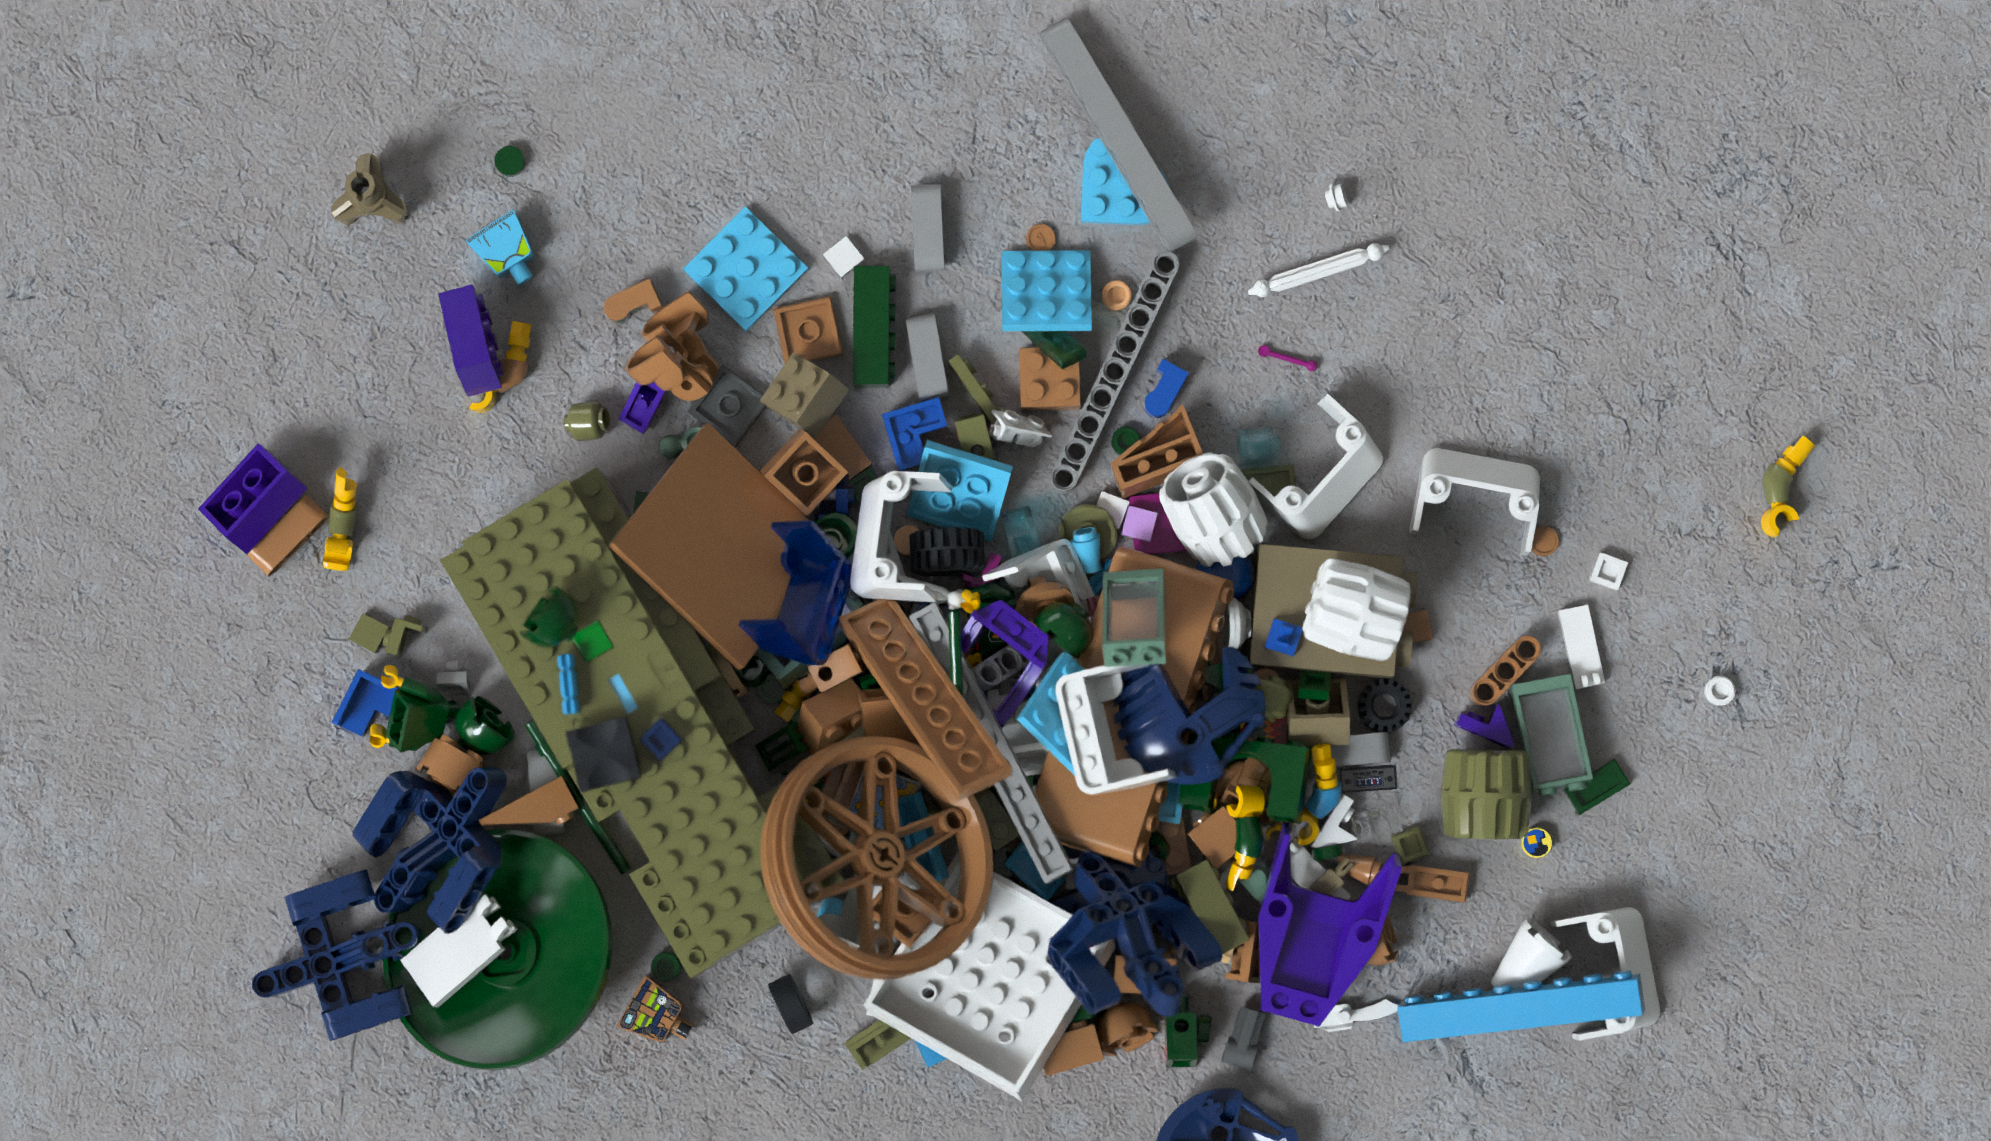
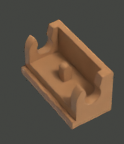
[1224,920,1260,984]

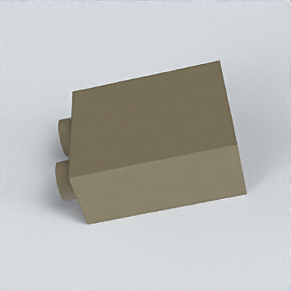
[1248,544,1418,679]

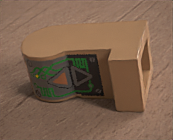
[604,279,663,323]

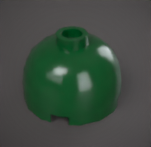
[520,585,579,648]
[1033,602,1092,660]
[455,696,515,755]

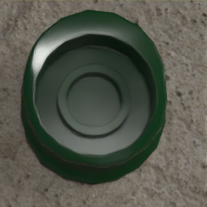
[805,513,857,566]

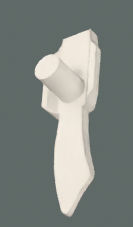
[1314,999,1398,1032]

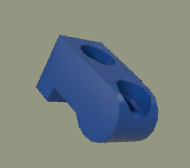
[1144,359,1189,418]

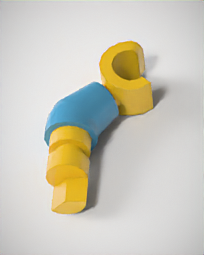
[1294,743,1342,846]

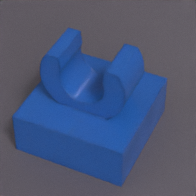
[1264,618,1303,657]

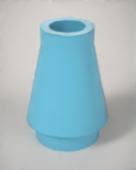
[1071,527,1101,573]

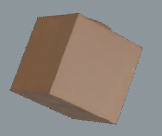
[1186,806,1236,868]

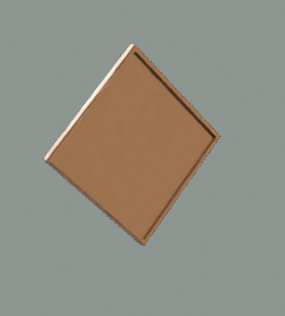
[608,423,820,670]

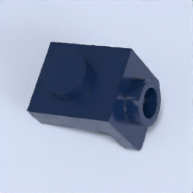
[818,474,855,518]

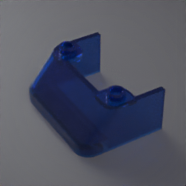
[739,520,852,666]

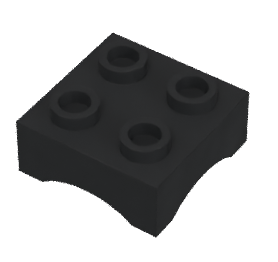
[565,717,642,792]

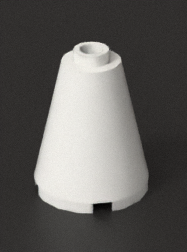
[1491,918,1572,991]

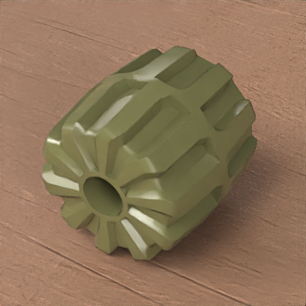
[1441,749,1532,839]

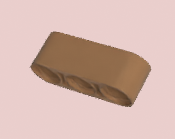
[247,495,329,577]
[1469,636,1541,706]

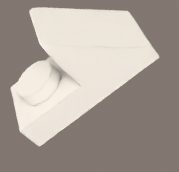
[1310,794,1358,849]

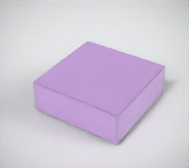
[1121,506,1158,543]

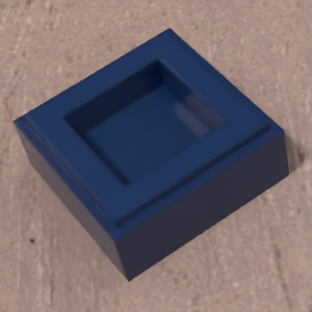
[640,717,683,761]

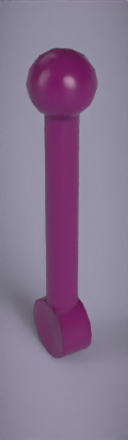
[1258,345,1318,372]

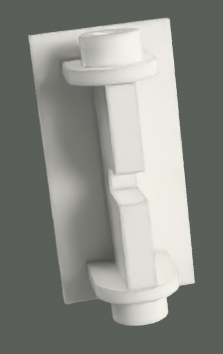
[989,410,1052,447]

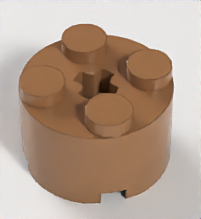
[416,735,485,795]

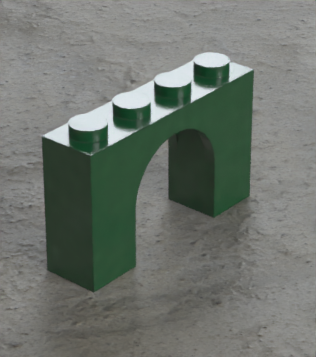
[1178,733,1312,824]

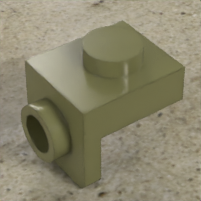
[383,615,427,657]

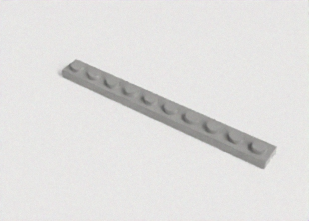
[909,602,1074,884]

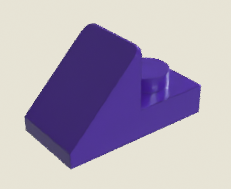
[619,382,668,434]
[1454,704,1514,749]

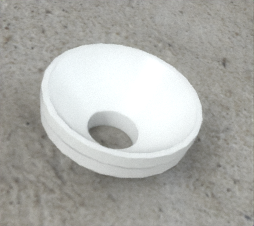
[1221,597,1252,650]

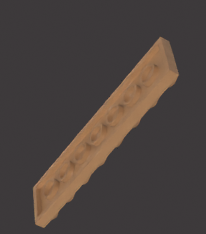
[838,599,1012,800]

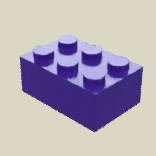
[438,284,505,397]
[198,443,307,554]

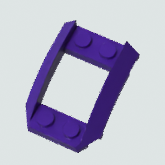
[961,600,1049,728]

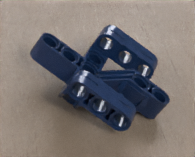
[352,767,507,934]
[1048,852,1222,1016]
[252,869,421,1041]

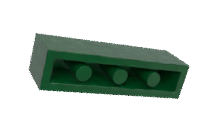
[853,266,896,388]

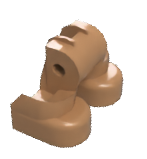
[625,290,720,401]

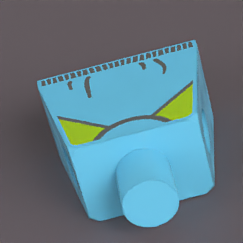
[466,210,535,286]

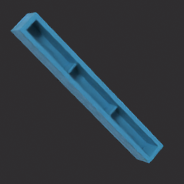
[1397,970,1645,1042]

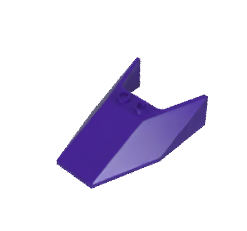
[1258,821,1402,1027]

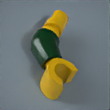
[1225,785,1265,891]

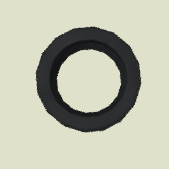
[768,974,813,1034]

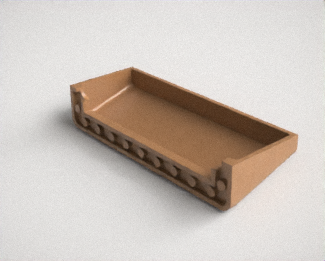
[1034,546,1234,868]

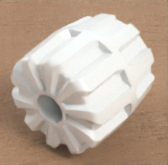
[1160,452,1267,568]
[1303,558,1410,661]

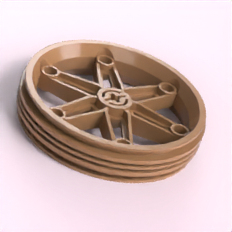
[761,736,993,980]

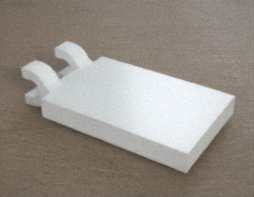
[400,894,517,1008]

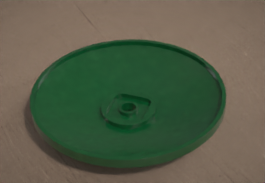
[383,829,613,1070]

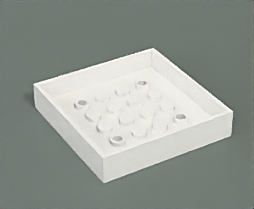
[864,852,1116,1101]

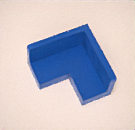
[882,397,948,471]
[332,669,400,737]

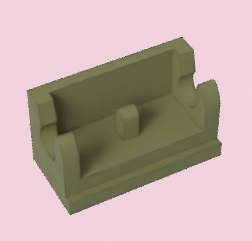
[845,1020,911,1070]

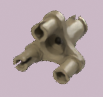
[331,153,409,225]

